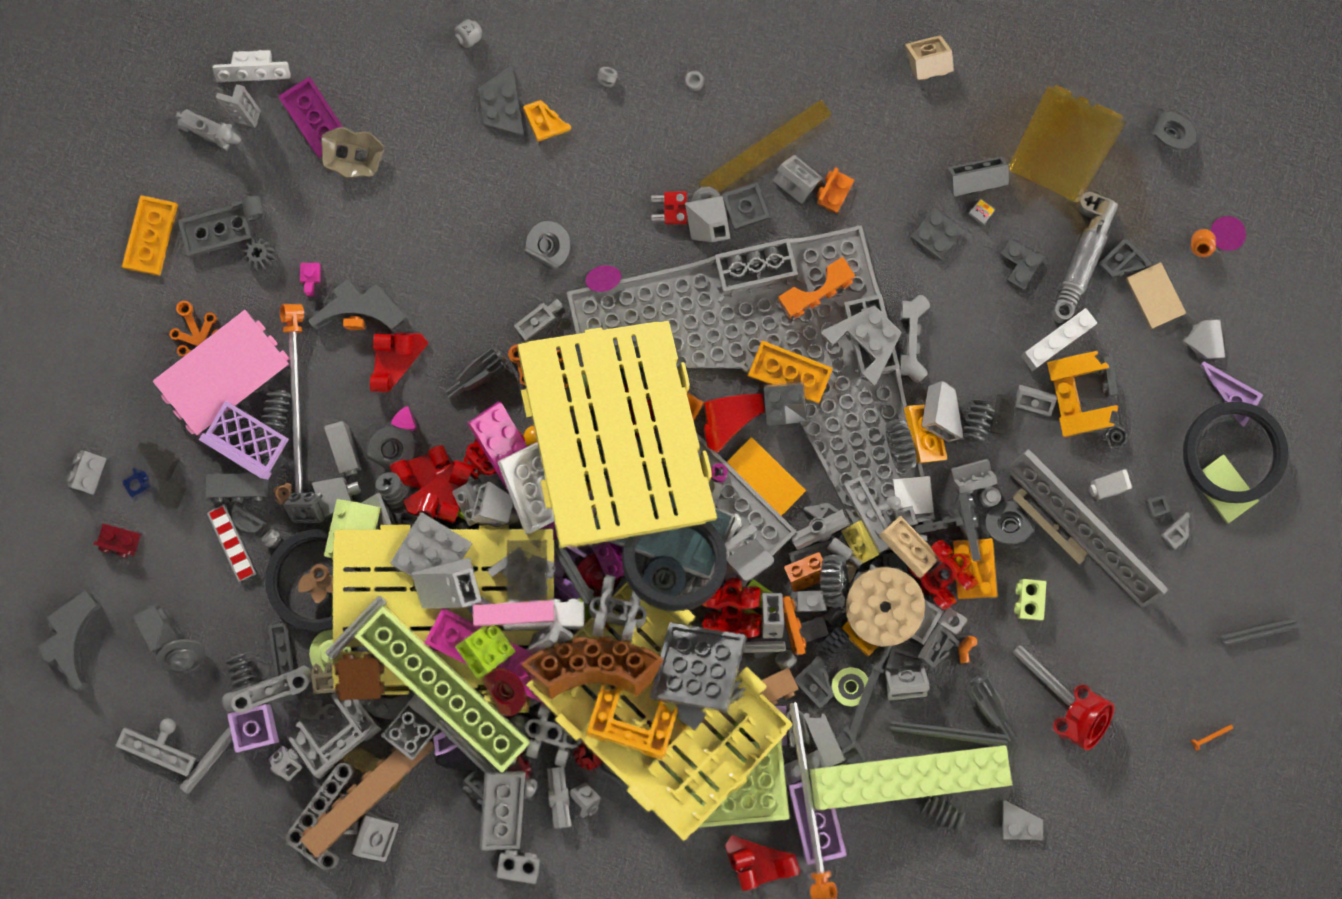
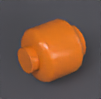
[1191,229,1216,257]

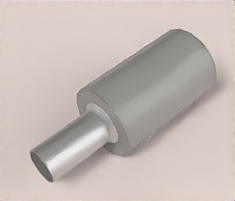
[827,537,862,567]

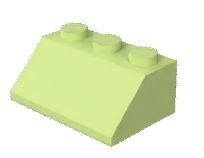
[324,499,381,558]

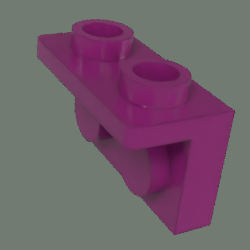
[593,541,625,580]

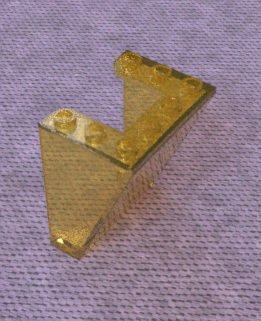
[1008,84,1127,203]

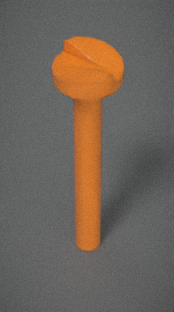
[1190,725,1233,751]

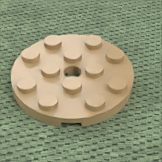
[846,567,925,646]

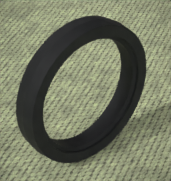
[1183,402,1288,503]
[622,509,727,611]
[265,529,367,632]

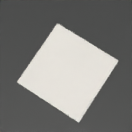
[893,476,934,514]

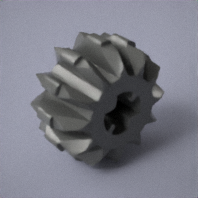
[242,238,275,271]

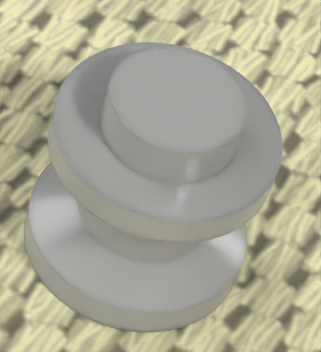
[979,487,1001,508]

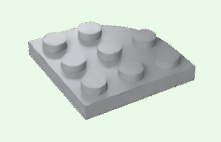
[390,512,472,576]

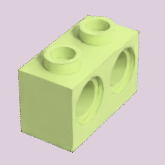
[1014,579,1046,621]

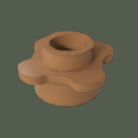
[273,483,293,504]

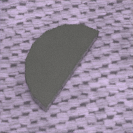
[231,504,267,533]

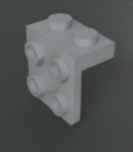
[724,524,774,582]

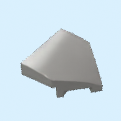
[1182,320,1225,359]

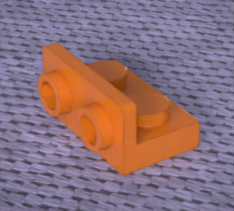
[816,167,854,214]
[784,552,823,592]

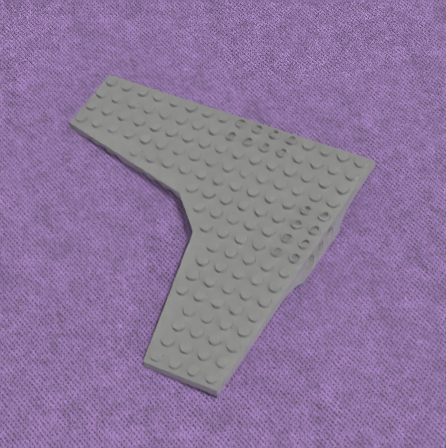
[567,225,935,526]

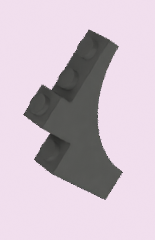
[308,279,408,333]
[38,590,102,690]

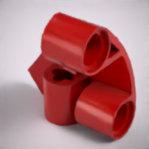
[370,332,429,393]
[704,394,766,453]
[389,444,452,489]
[403,460,473,523]
[724,835,801,891]

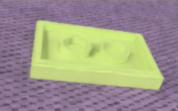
[1202,455,1259,524]

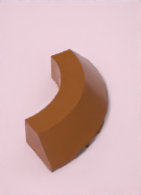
[521,636,663,700]

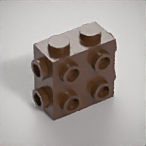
[335,654,385,700]

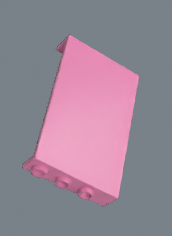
[153,310,290,435]

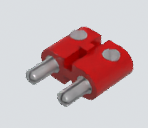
[651,191,687,225]

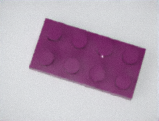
[278,76,343,159]

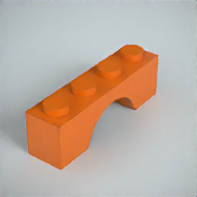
[777,257,855,319]

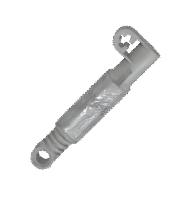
[1052,192,1118,324]

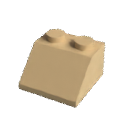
[905,36,954,80]

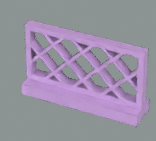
[199,401,289,480]

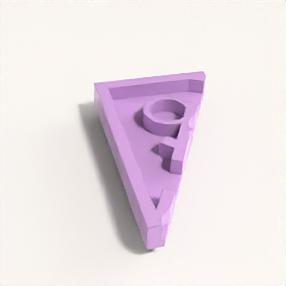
[1200,362,1263,427]

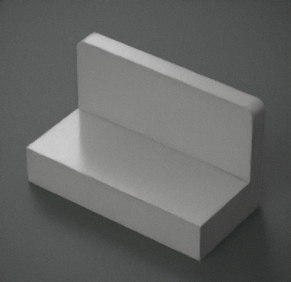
[527,622,573,654]

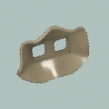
[321,127,384,179]

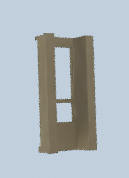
[1012,487,1088,565]

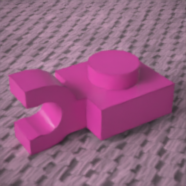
[300,263,321,296]

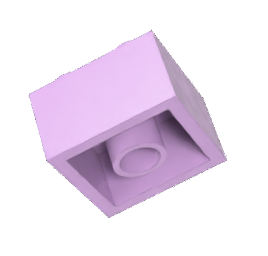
[227,704,279,753]

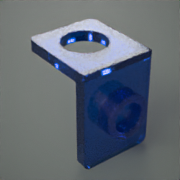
[122,468,151,497]

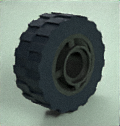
[642,555,686,596]

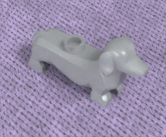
[176,109,241,151]

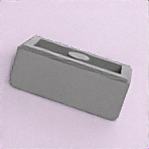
[1014,385,1057,417]

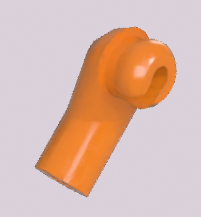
[958,636,977,663]

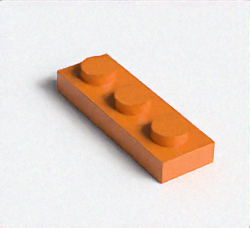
[782,596,806,655]

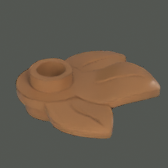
[298,564,333,603]

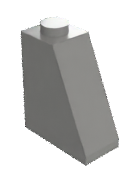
[922,382,963,442]
[324,421,361,477]

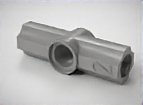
[791,509,850,550]
[547,767,571,828]

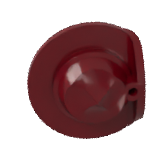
[577,553,621,598]
[482,668,527,716]

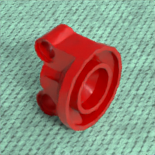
[1053,684,1115,751]

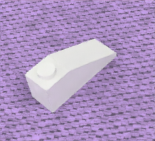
[1090,469,1132,500]

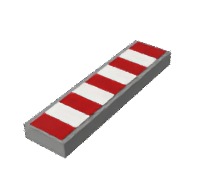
[207,505,257,582]

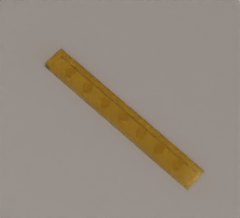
[699,99,832,198]

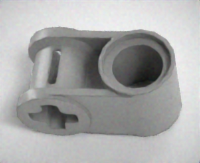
[786,710,810,748]

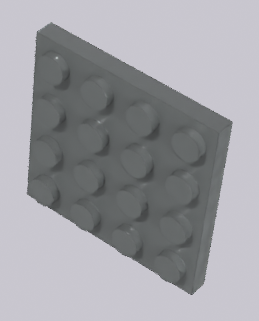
[649,623,746,713]

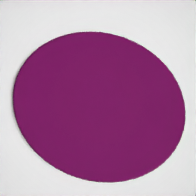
[1211,216,1246,251]
[586,265,621,292]

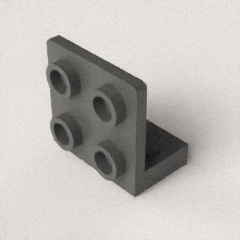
[1074,356,1118,402]

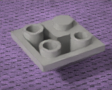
[685,196,730,242]

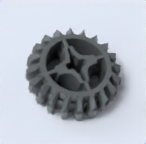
[885,419,917,471]
[820,555,849,608]

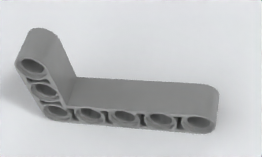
[286,763,355,870]

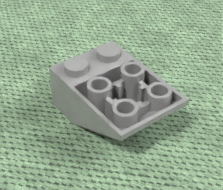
[412,558,482,608]
[381,694,441,761]

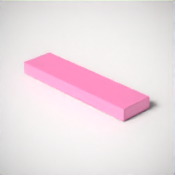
[473,601,554,626]

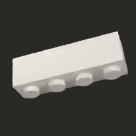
[1021,308,1097,371]
[503,599,585,630]

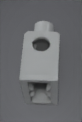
[312,477,362,519]
[471,482,519,527]
[791,591,829,613]
[761,593,784,638]

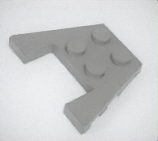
[820,305,902,386]

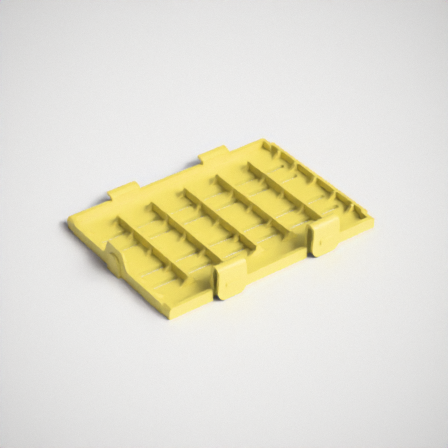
[518,321,717,548]
[333,525,554,695]
[526,582,793,841]

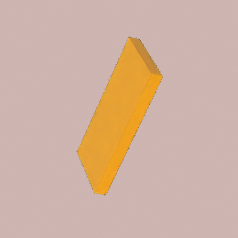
[122,195,178,276]
[748,340,833,404]
[727,437,806,516]

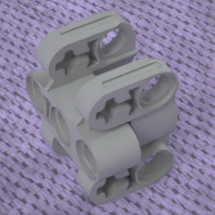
[589,575,646,642]
[525,703,581,767]

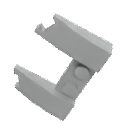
[289,693,382,779]
[784,713,845,787]

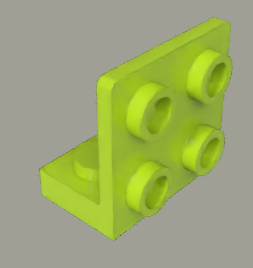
[455,625,515,679]

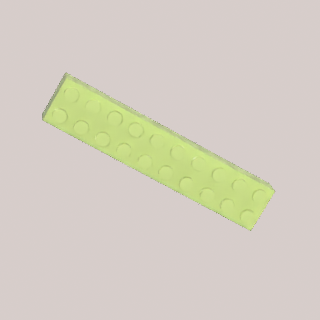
[355,606,530,772]
[810,746,1012,810]

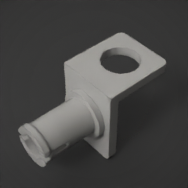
[933,604,967,635]

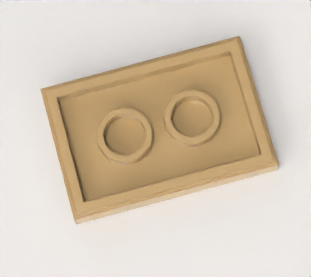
[1126,263,1186,330]
[879,516,939,578]

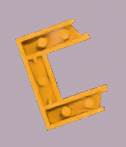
[1047,351,1118,437]
[586,685,678,760]

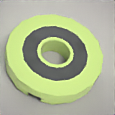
[831,667,869,706]

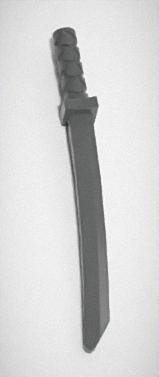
[850,646,892,739]

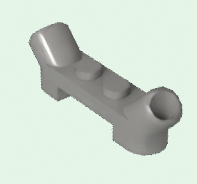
[899,295,930,383]
[222,666,312,713]

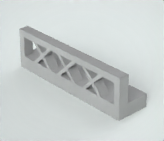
[216,84,261,128]

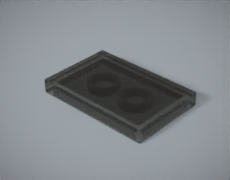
[507,540,547,600]

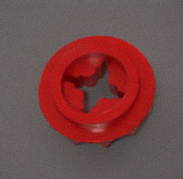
[574,741,603,770]

